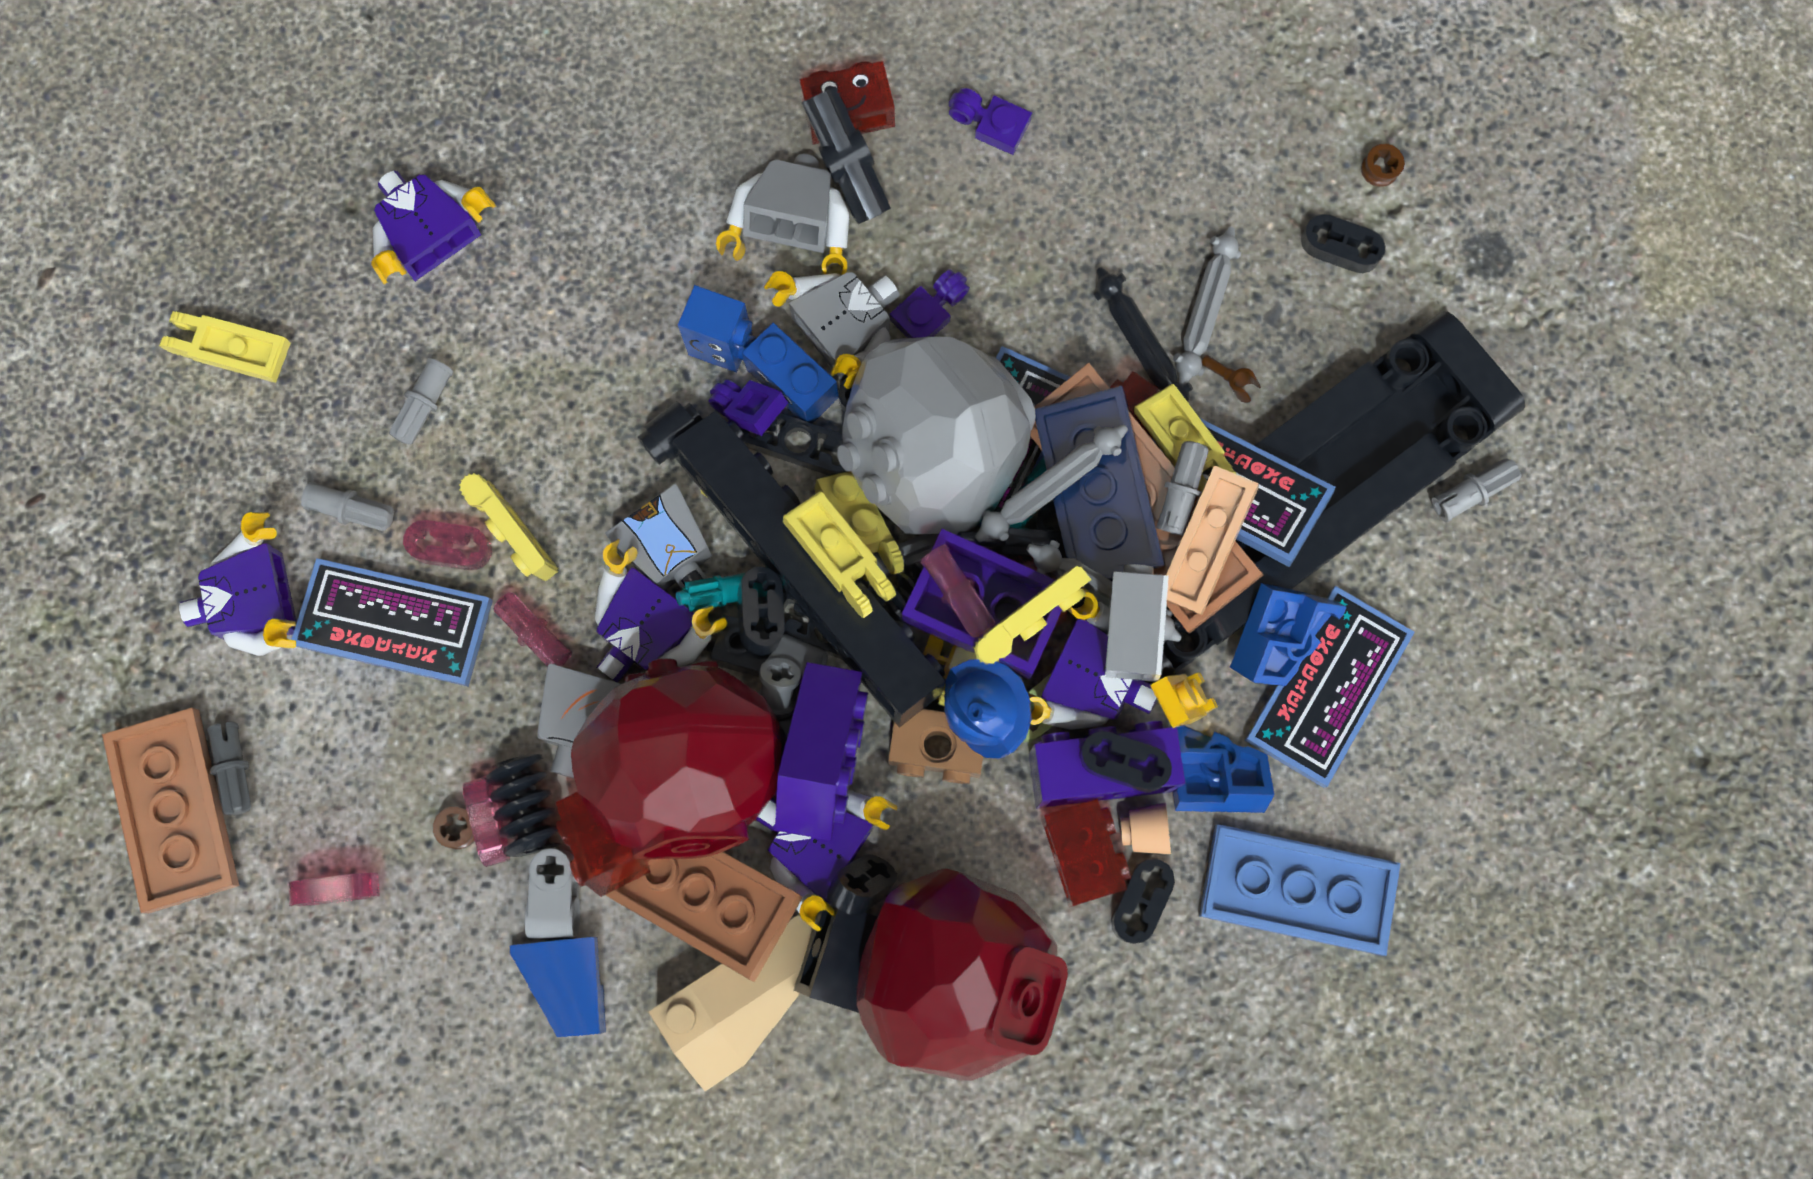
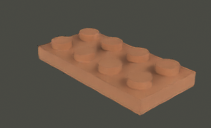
[102,708,239,914]
[597,846,803,982]

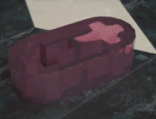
[403,520,492,570]
[463,776,510,867]
[288,873,380,907]

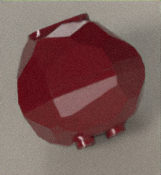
[571,658,786,859]
[857,868,1068,1081]

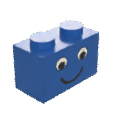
[678,285,756,373]
[742,322,839,424]

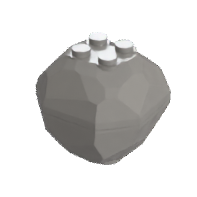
[837,337,1036,534]

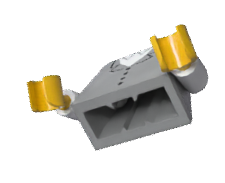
[716,154,850,275]
[764,271,900,389]

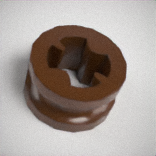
[1361,143,1405,187]
[433,807,479,849]

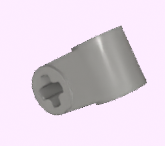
[758,634,828,720]
[525,848,580,939]

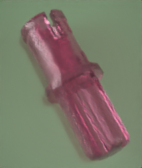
[920,544,995,638]
[493,592,573,668]

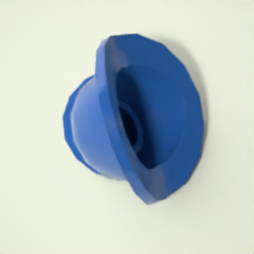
[944,659,1032,759]

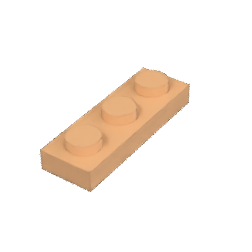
[1166,466,1259,615]

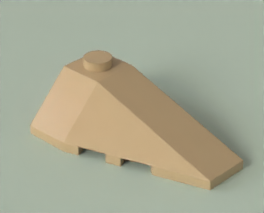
[649,914,818,1091]

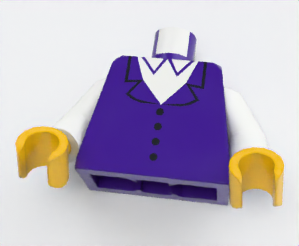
[371,171,496,284]
[179,512,297,656]
[595,539,727,683]
[1028,587,1157,730]
[756,790,897,931]

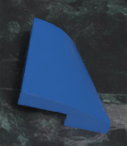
[1230,583,1346,686]
[1170,724,1275,813]
[509,937,606,1037]

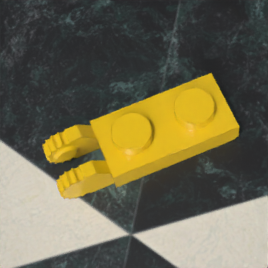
[1150,672,1218,728]

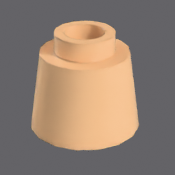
[1120,802,1171,854]

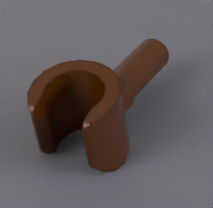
[1202,355,1261,403]

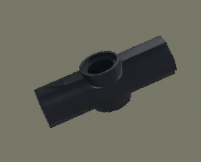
[801,86,891,224]

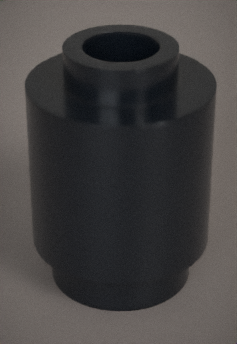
[637,401,703,465]

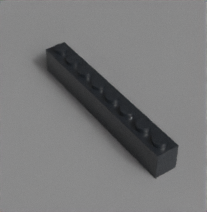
[672,411,945,728]

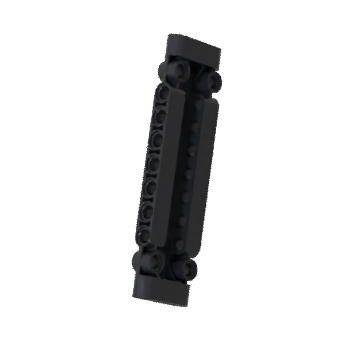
[1072,311,1525,684]

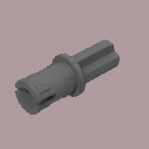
[207,722,251,816]

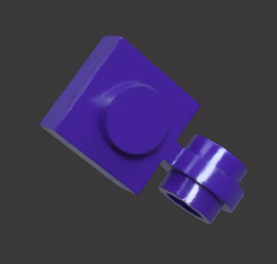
[948,88,1032,155]
[889,269,970,338]
[708,380,788,436]

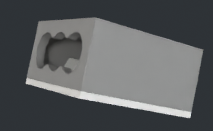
[1105,564,1169,682]

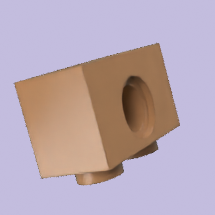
[888,709,983,784]

